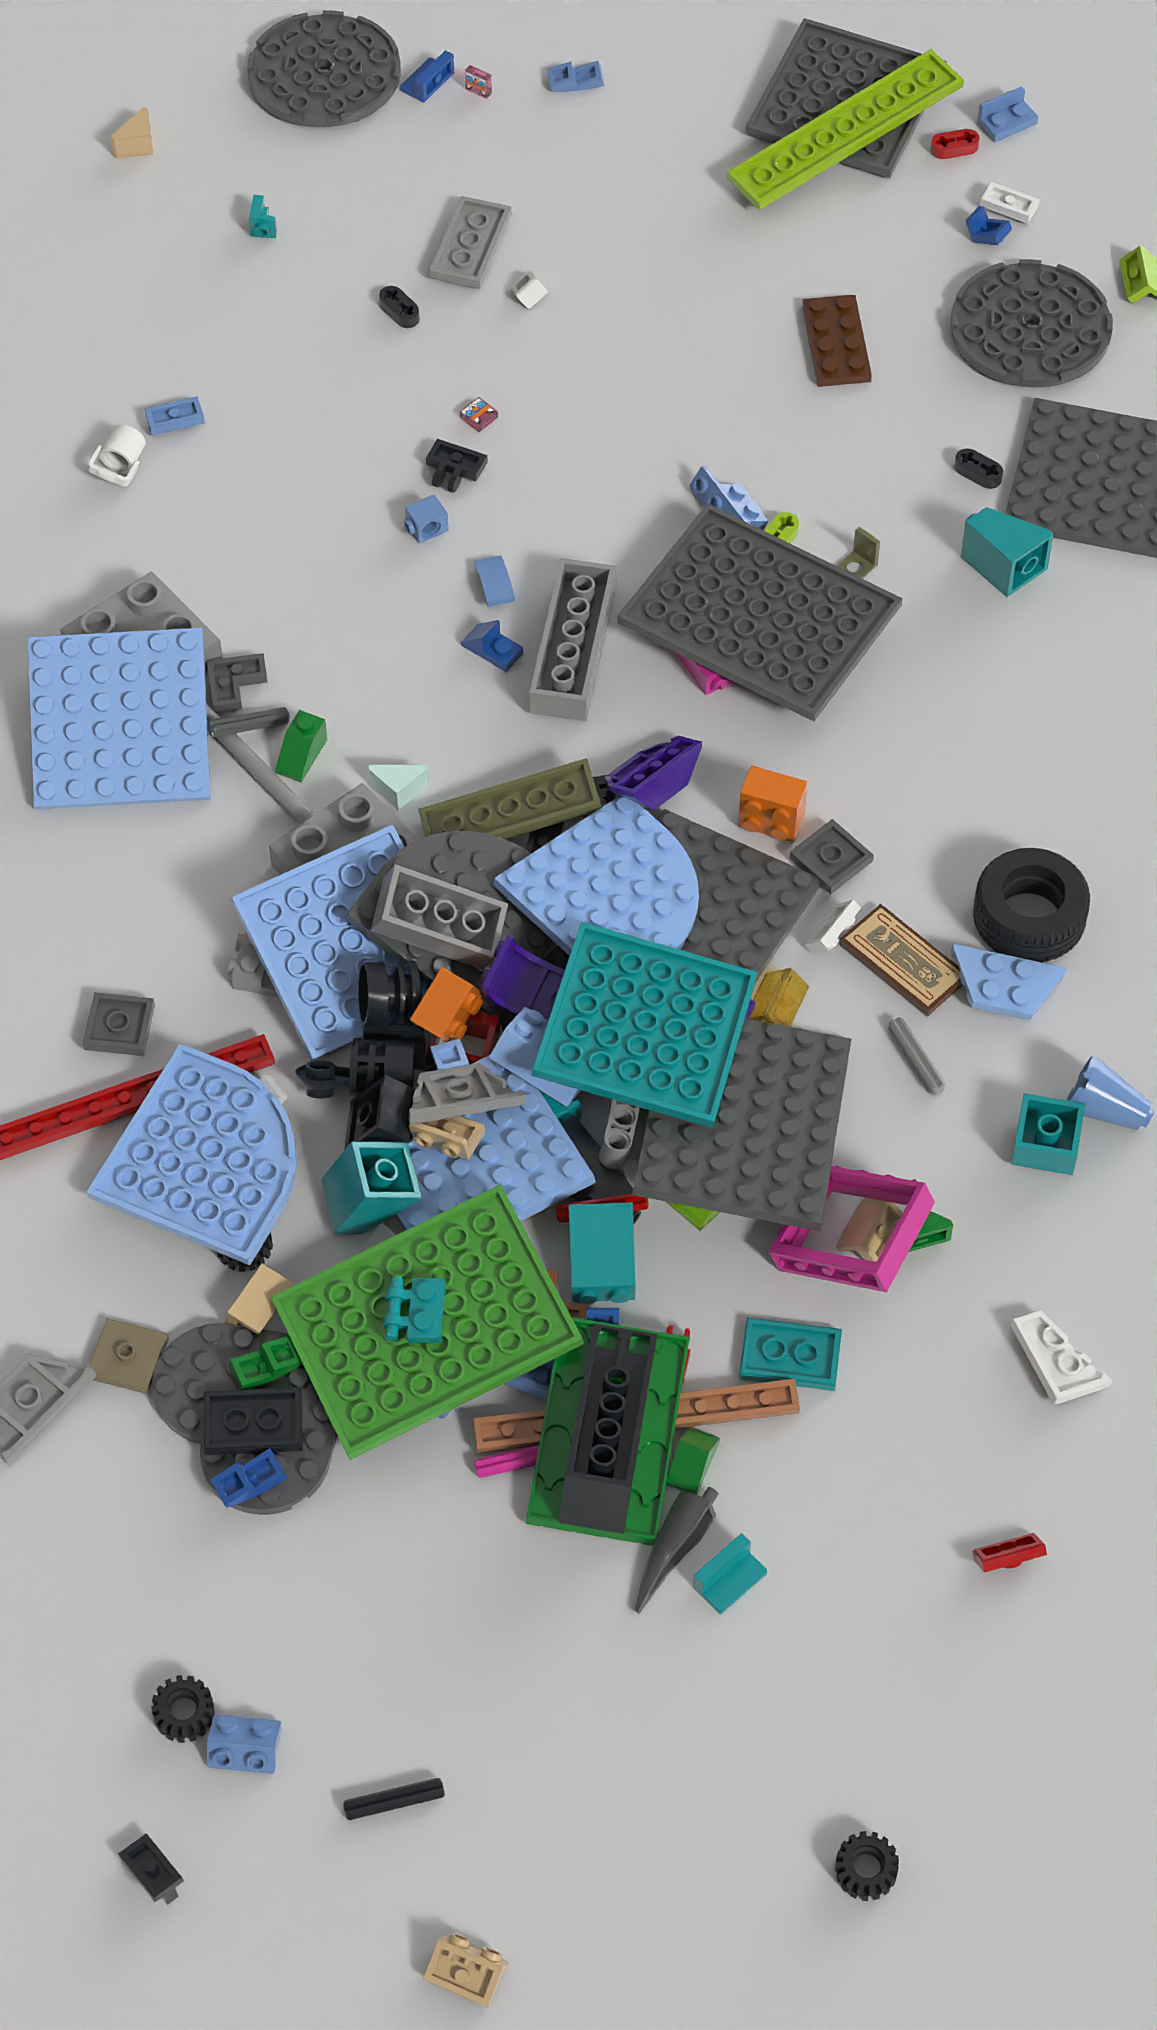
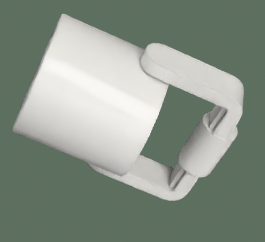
[88,425,146,487]

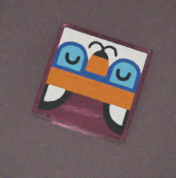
[465,65,492,99]
[459,397,498,432]

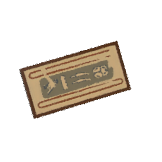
[839,904,963,1017]

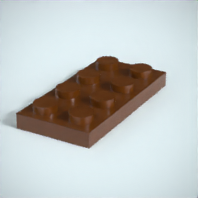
[802,295,872,387]

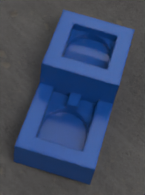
[210,1448,288,1508]

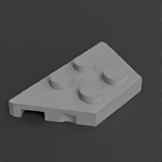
[409,1063,526,1124]
[0,1354,97,1465]

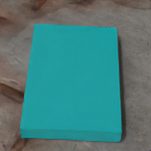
[739,1317,842,1391]

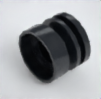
[358,961,422,1026]

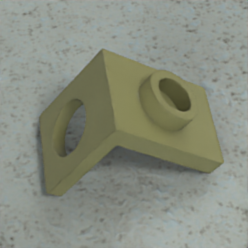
[836,527,880,579]

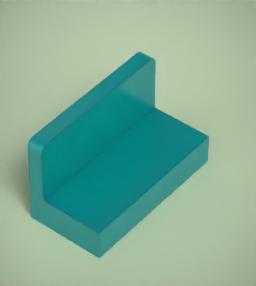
[693,1533,767,1614]

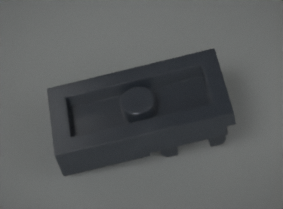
[118,1833,184,1905]

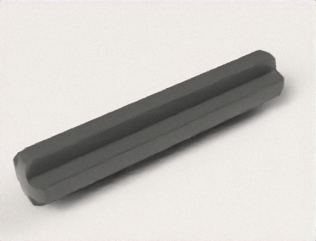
[208,707,290,737]

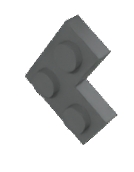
[207,653,268,712]

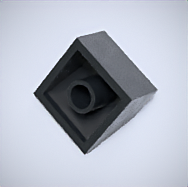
[344,1075,415,1150]

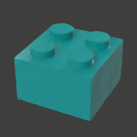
[1011,1093,1085,1176]

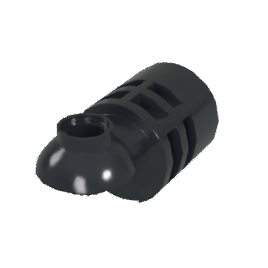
[295,1038,415,1099]

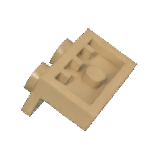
[423,1933,509,2007]

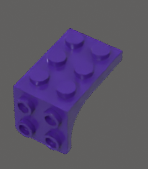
[480,935,565,1021]

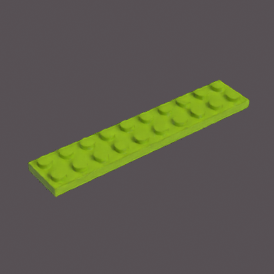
[727,49,964,210]

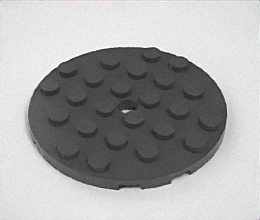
[247,10,401,127]
[950,259,1113,388]

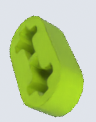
[764,512,799,543]

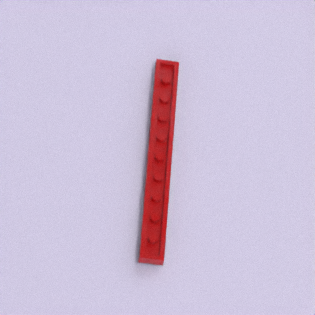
[0,1034,275,1160]

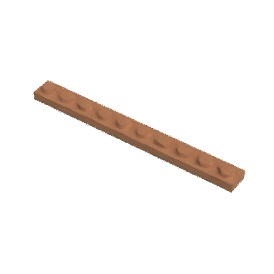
[473,1379,800,1453]

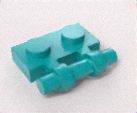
[383,1276,446,1343]

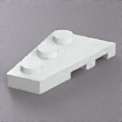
[1010,1310,1113,1405]

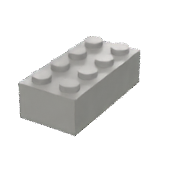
[371,864,508,970]

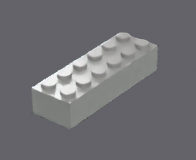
[529,558,616,721]

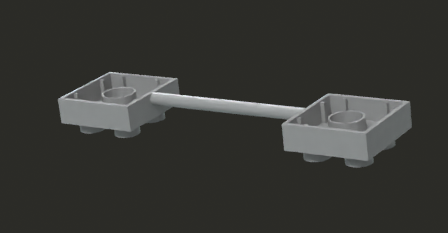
[60,571,419,875]

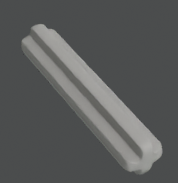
[888,1017,945,1095]

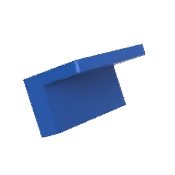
[400,50,454,103]

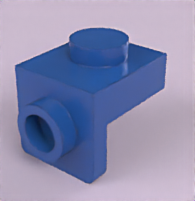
[966,206,1012,245]

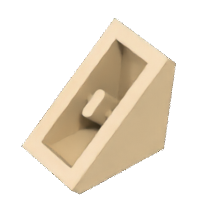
[110,107,153,158]

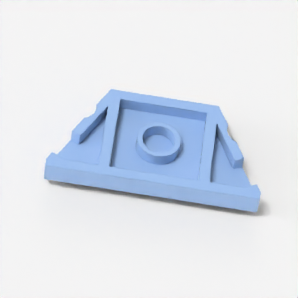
[951,944,1067,1020]

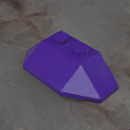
[605,735,702,811]

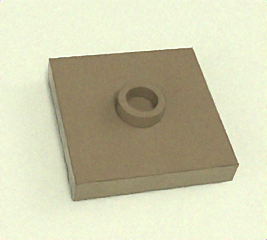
[89,1318,169,1394]

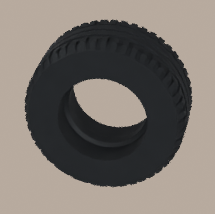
[973,848,1090,963]

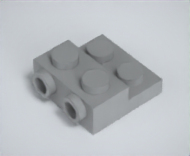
[228,930,279,997]

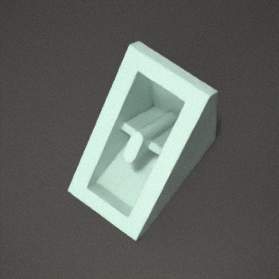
[369,765,429,810]

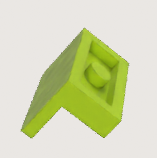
[1119,246,1157,304]

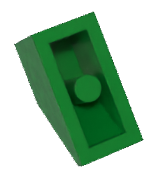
[275,710,327,783]

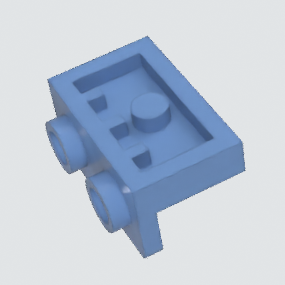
[977,86,1038,143]

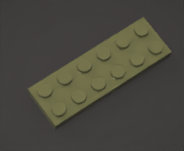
[418,758,602,839]

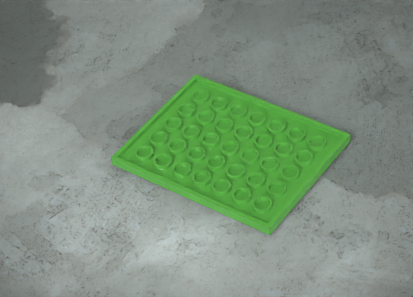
[271,1184,584,1460]

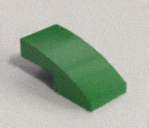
[228,1336,303,1390]

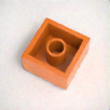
[738,765,808,842]
[410,967,483,1042]

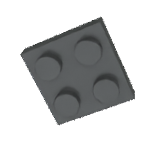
[789,819,874,894]
[83,992,155,1056]

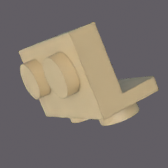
[409,1116,486,1161]

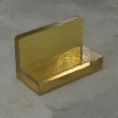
[748,968,809,1027]

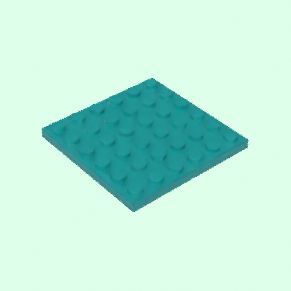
[531,922,758,1128]

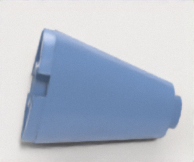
[1066,1056,1154,1130]

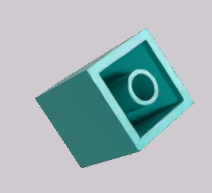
[961,507,1054,597]
[321,1142,422,1234]
[569,1203,636,1304]

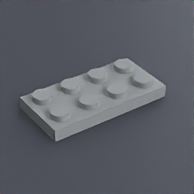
[429,196,512,289]

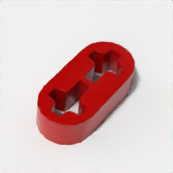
[931,129,980,159]

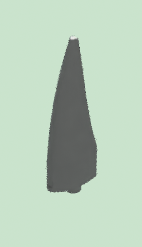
[635,1487,719,1614]

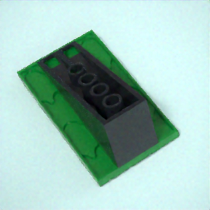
[525,1317,690,1546]

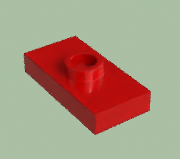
[972,1533,1047,1573]

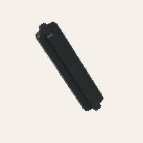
[343,1778,445,1820]

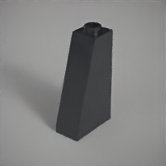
[562,1114,641,1225]

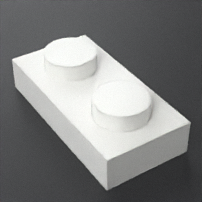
[980,182,1039,224]
[805,900,861,954]

